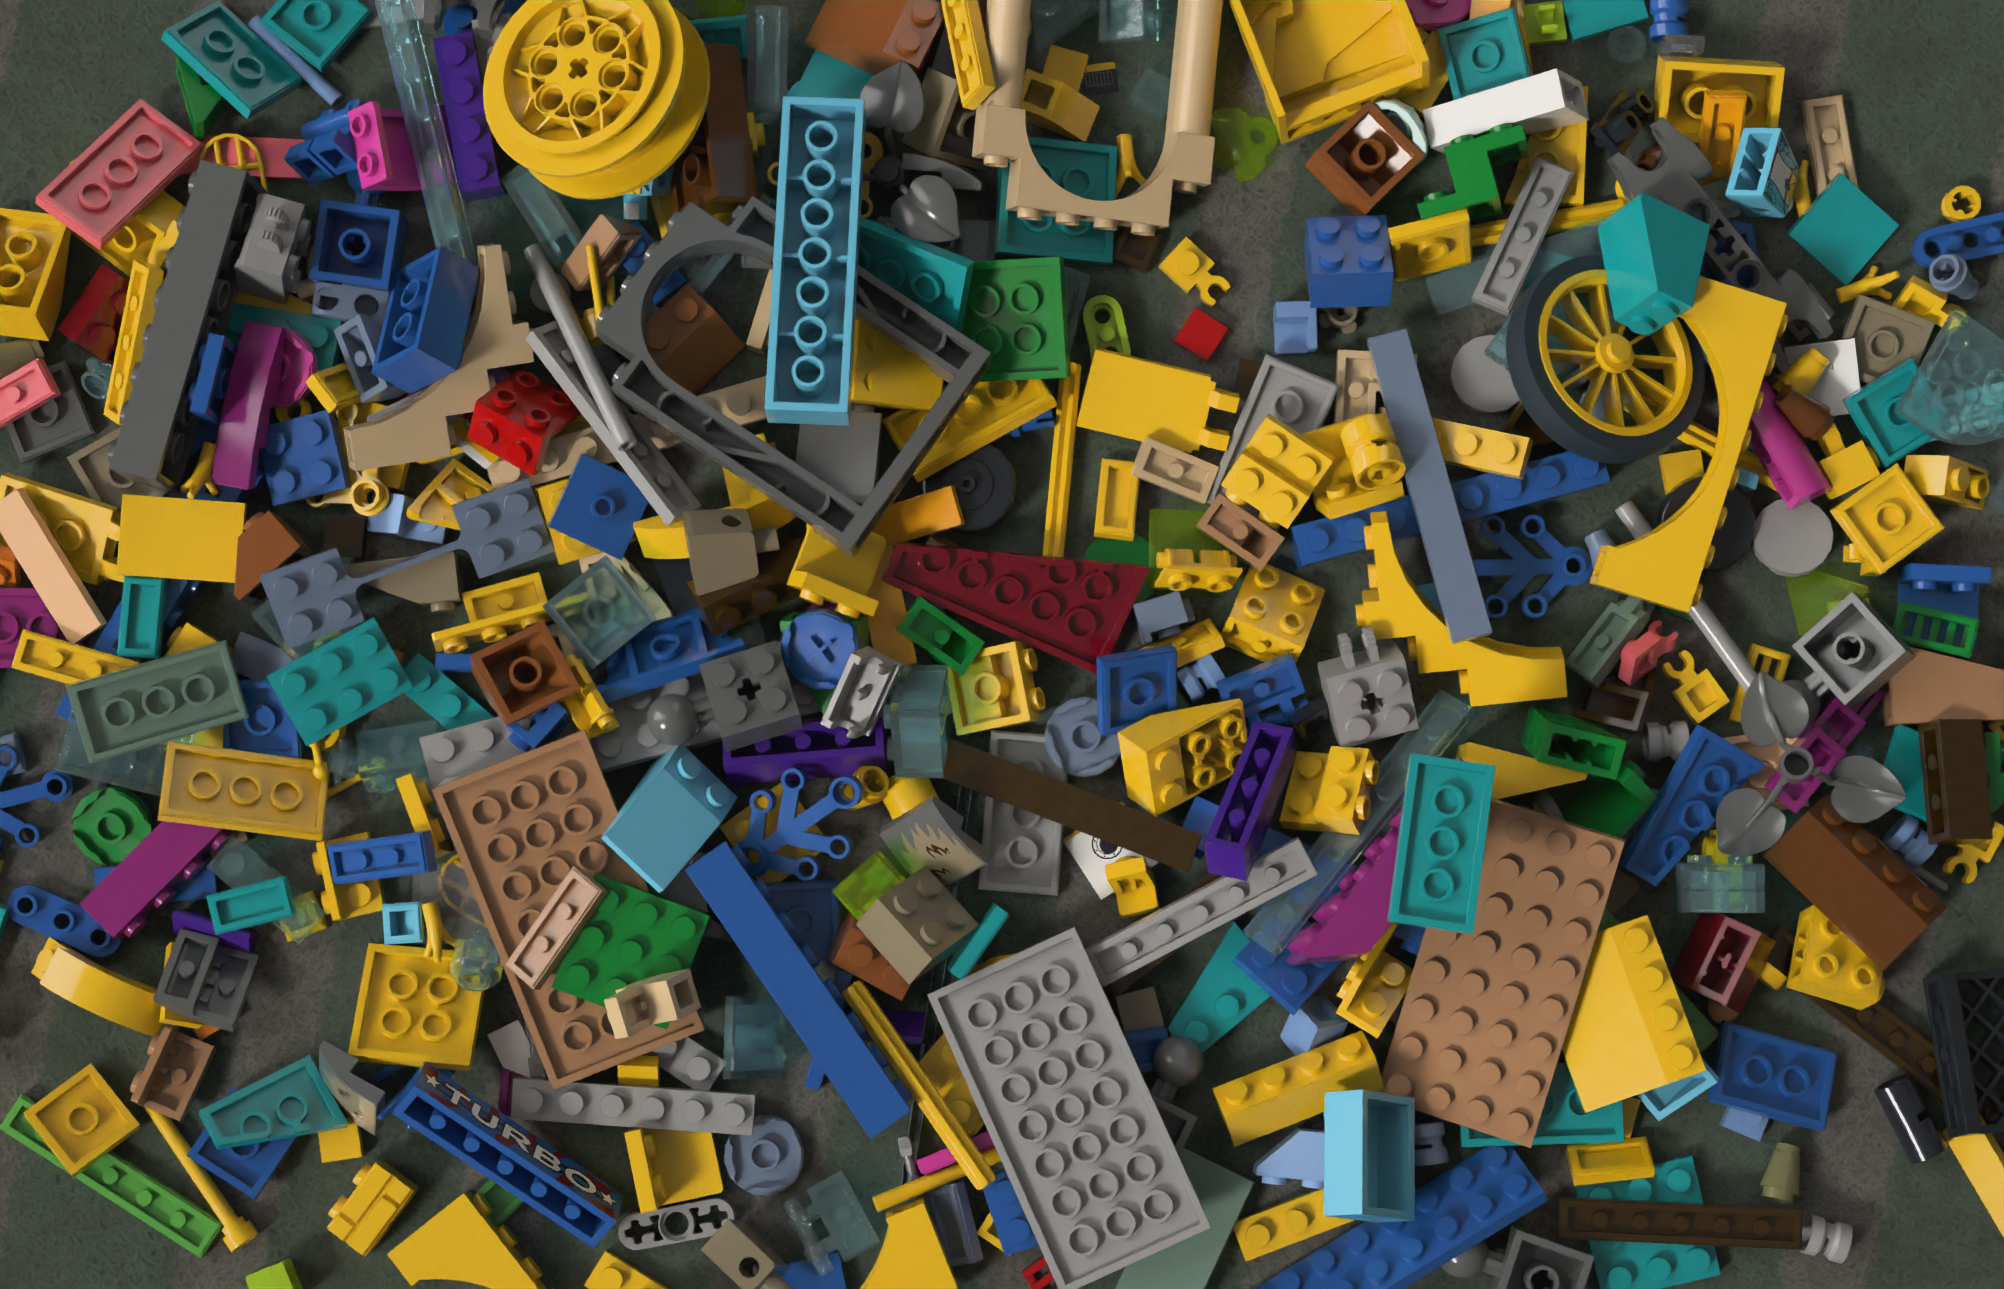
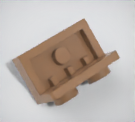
[130,1025,217,1123]

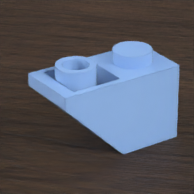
[1253,1128,1325,1189]

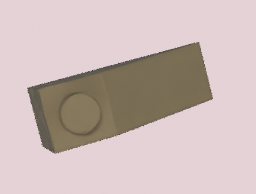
[343,552,464,613]

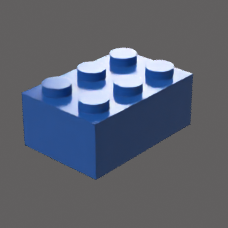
[371,246,480,394]

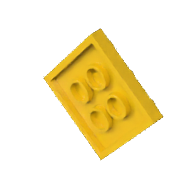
[348,943,490,1072]

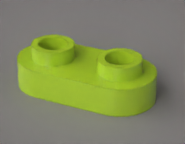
[1082,295,1131,360]

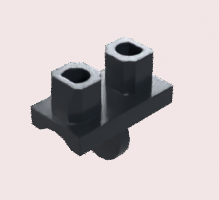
[1589,89,1655,156]

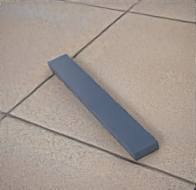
[1367,329,1492,645]

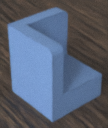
[1273,301,1317,355]
[1280,995,1349,1056]

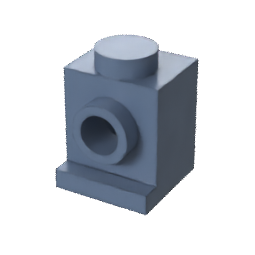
[1132,591,1195,646]

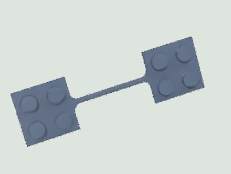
[259,478,554,649]

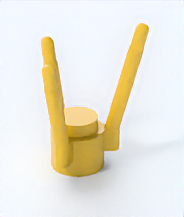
[556,244,615,346]

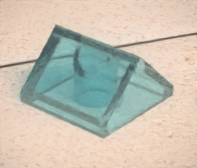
[542,555,657,669]

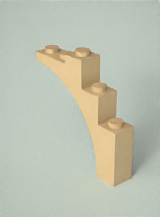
[343,243,534,471]

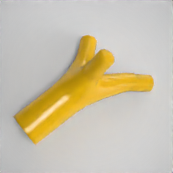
[1115,134,1146,198]
[1792,160,1812,218]
[1836,265,1900,303]
[180,442,219,499]
[421,901,459,964]

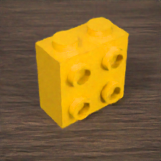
[1786,905,1885,1010]

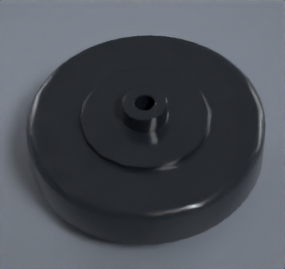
[922,443,1018,534]
[1657,476,1755,572]

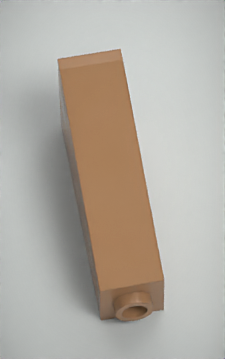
[1882,646,2004,727]

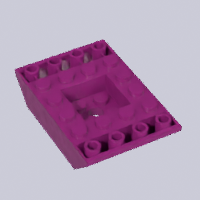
[1286,759,1464,965]

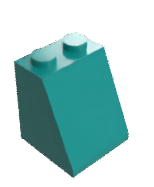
[1598,192,1710,336]

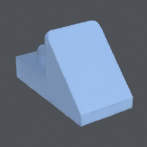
[366,492,448,545]

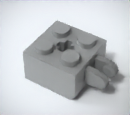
[234,193,313,305]
[1318,626,1419,747]

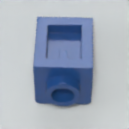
[505,703,571,753]

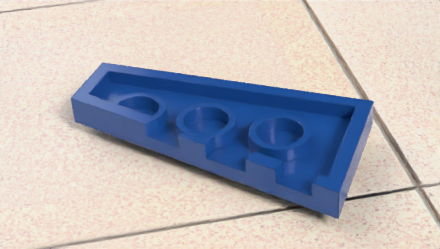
[1618,725,1766,886]

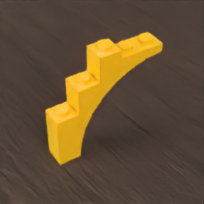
[1355,511,1567,707]

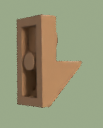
[1196,493,1285,571]

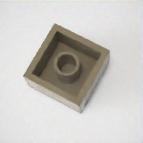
[856,866,979,985]

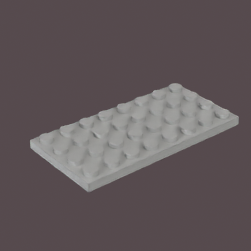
[927,927,1212,1289]

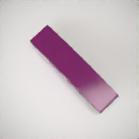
[211,321,286,490]
[1764,689,1886,813]

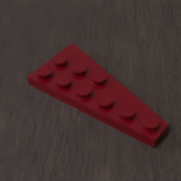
[881,542,1150,674]

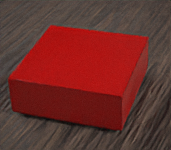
[1174,307,1229,363]

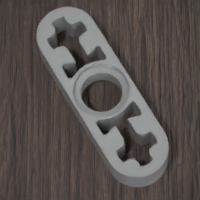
[618,1197,735,1250]

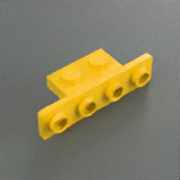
[431,572,591,654]

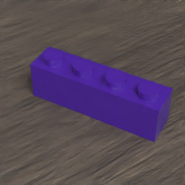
[433,31,507,202]
[722,716,888,786]
[1205,720,1296,881]

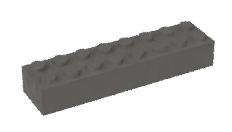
[108,160,267,494]

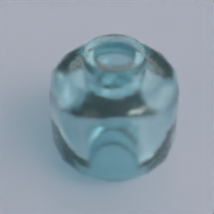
[450,930,503,992]

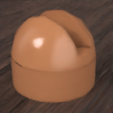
[1707,999,1739,1024]

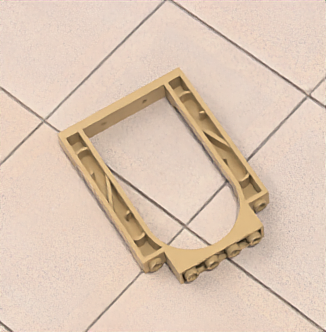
[972,0,1223,236]

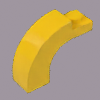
[31,937,163,1036]

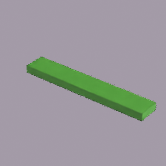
[0,1093,223,1258]

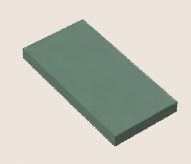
[65,640,249,764]
[1115,1147,1255,1289]

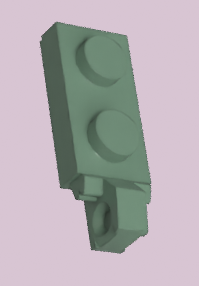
[1565,596,1656,688]

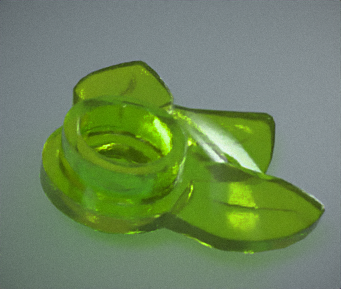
[1211,107,1278,183]

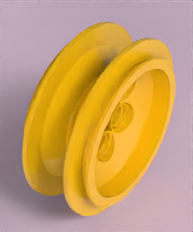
[483,0,710,200]

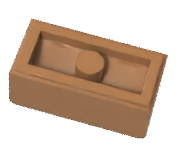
[561,214,643,291]

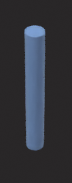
[248,15,343,107]

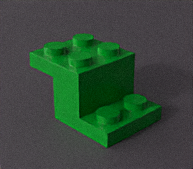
[1417,123,1529,223]

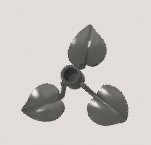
[860,62,961,243]
[1716,672,1906,856]

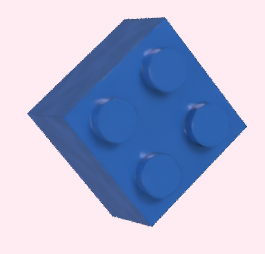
[1304,215,1394,308]

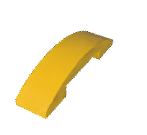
[633,489,797,559]

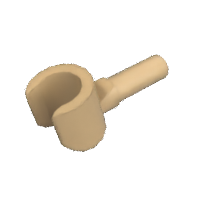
[297,246,315,302]

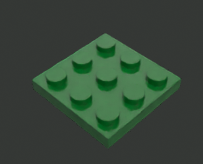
[960,256,1071,382]
[552,872,710,1030]

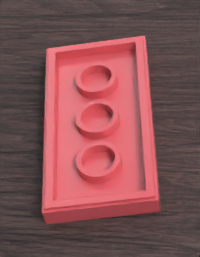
[36,98,204,250]

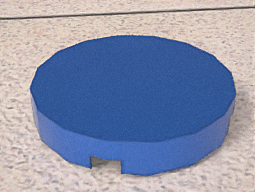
[781,609,862,690]

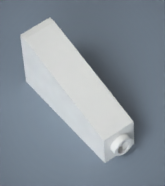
[1422,68,1589,154]

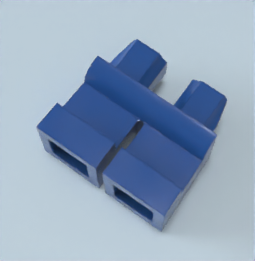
[284,98,364,185]

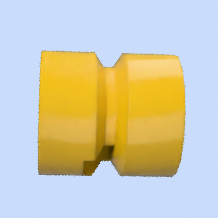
[1340,414,1406,490]

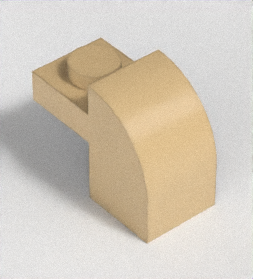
[604,969,701,1039]

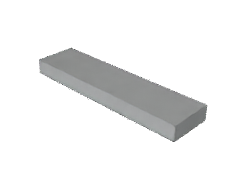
[1472,157,1574,316]

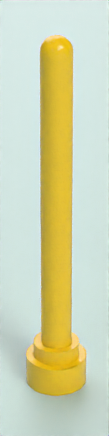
[144,1107,259,1252]

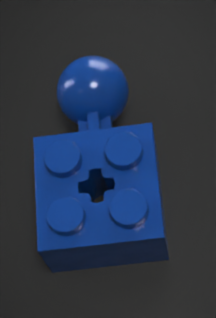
[309,169,408,296]

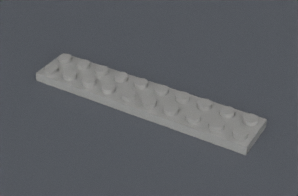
[419,641,823,817]

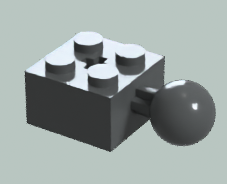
[1783,592,1917,728]
[647,641,803,752]
[1150,1035,1204,1155]
[1441,1225,1595,1289]

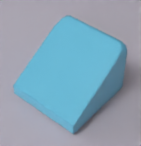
[382,901,425,945]

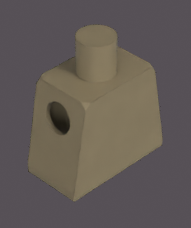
[682,508,779,596]
[701,1219,794,1289]

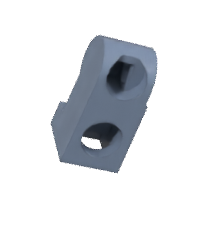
[311,282,389,327]

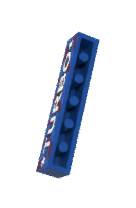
[392,1062,624,1248]

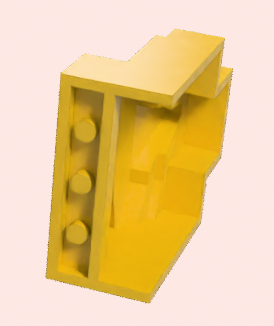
[1229,0,1430,145]

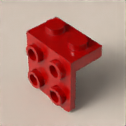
[467,370,581,476]

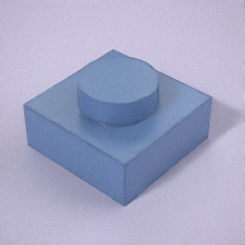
[1719,1107,1769,1142]

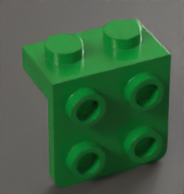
[1561,758,1658,838]

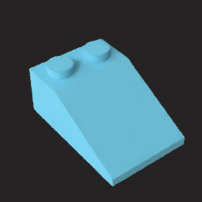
[601,744,738,893]

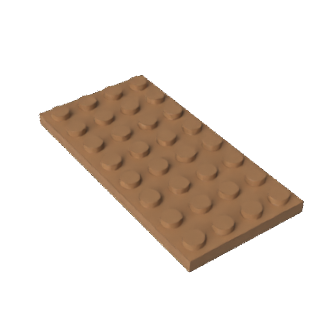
[432,729,705,1090]
[1377,798,1626,1148]

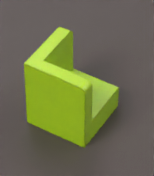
[245,1257,303,1289]

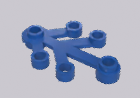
[1472,515,1593,619]
[0,745,76,852]
[738,766,864,881]

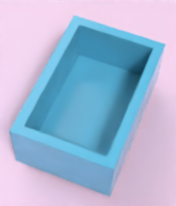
[1323,1089,1415,1223]

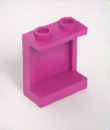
[348,101,459,192]

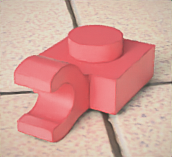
[1618,620,1679,686]

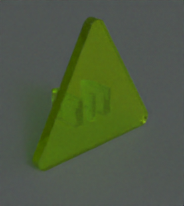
[1785,570,1869,637]

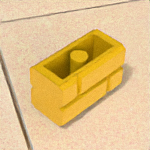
[327,1159,419,1257]

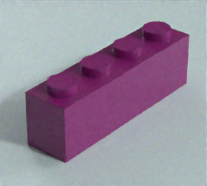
[79,821,234,939]

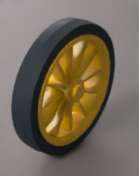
[1506,255,1705,464]

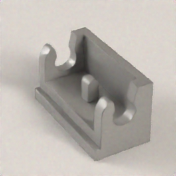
[820,646,903,739]

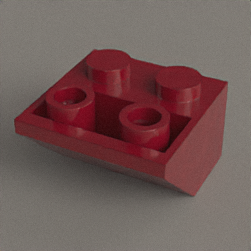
[57,264,129,366]
[1671,907,1776,1014]

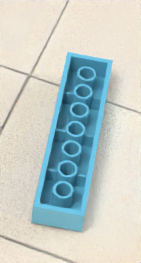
[765,96,866,426]

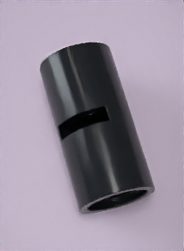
[1874,1073,1948,1164]

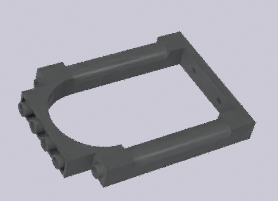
[596,196,991,557]

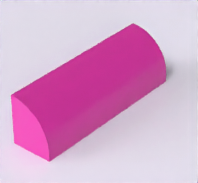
[1709,373,1832,511]

